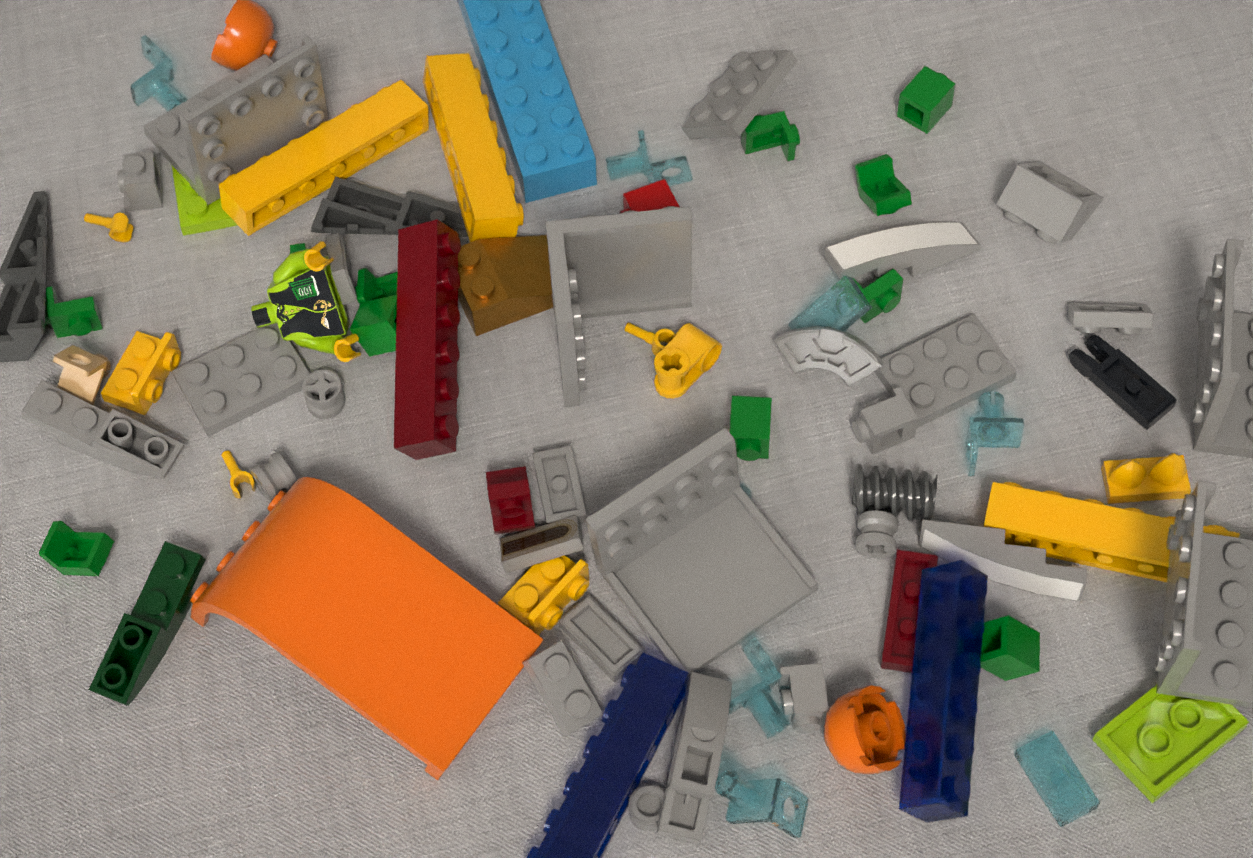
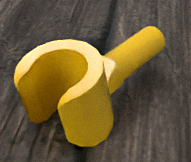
[84,213,134,242]
[625,322,676,356]
[221,450,256,499]

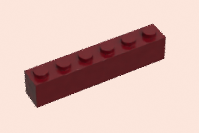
[394,219,461,460]

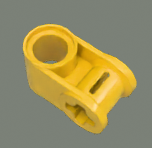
[654,323,722,399]

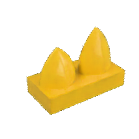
[1101,453,1191,504]

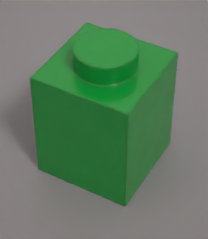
[897,66,956,134]
[349,295,397,357]
[730,396,772,461]
[974,615,1040,681]

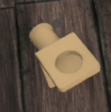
[53,345,111,405]

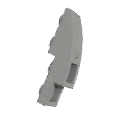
[21,380,184,479]
[656,671,732,845]

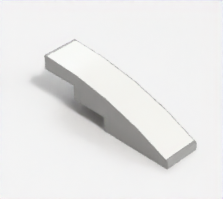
[824,222,981,282]
[918,520,1087,601]

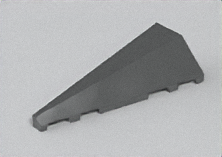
[311,177,468,237]
[0,191,48,362]

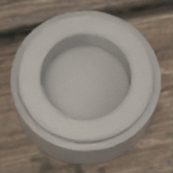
[628,784,665,831]

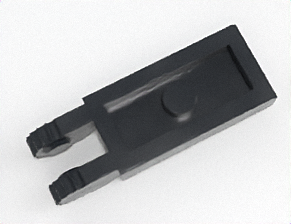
[1068,334,1177,430]

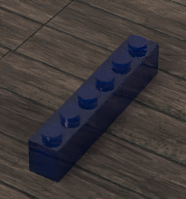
[899,560,988,823]
[526,652,689,858]

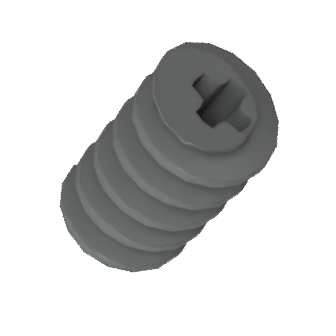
[852,464,938,521]

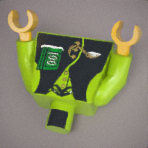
[251,241,361,362]

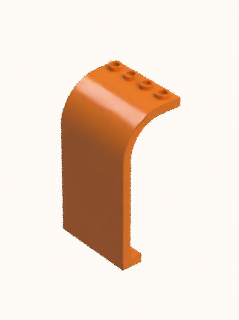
[190,477,544,781]

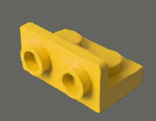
[101,331,181,416]
[498,555,590,635]

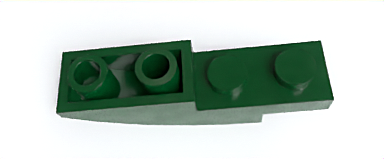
[89,541,206,706]

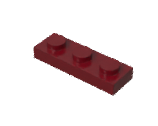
[881,549,938,675]

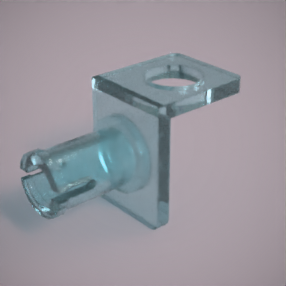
[130,35,187,111]
[606,130,693,186]
[966,392,1024,477]
[728,637,790,739]
[715,769,808,838]

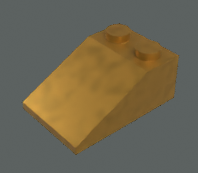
[458,235,553,336]

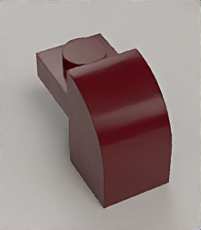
[485,466,535,535]

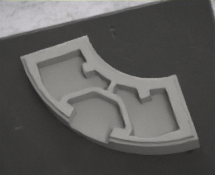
[774,326,883,386]

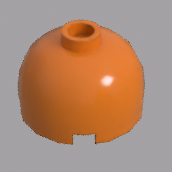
[211,0,278,71]
[824,685,906,774]

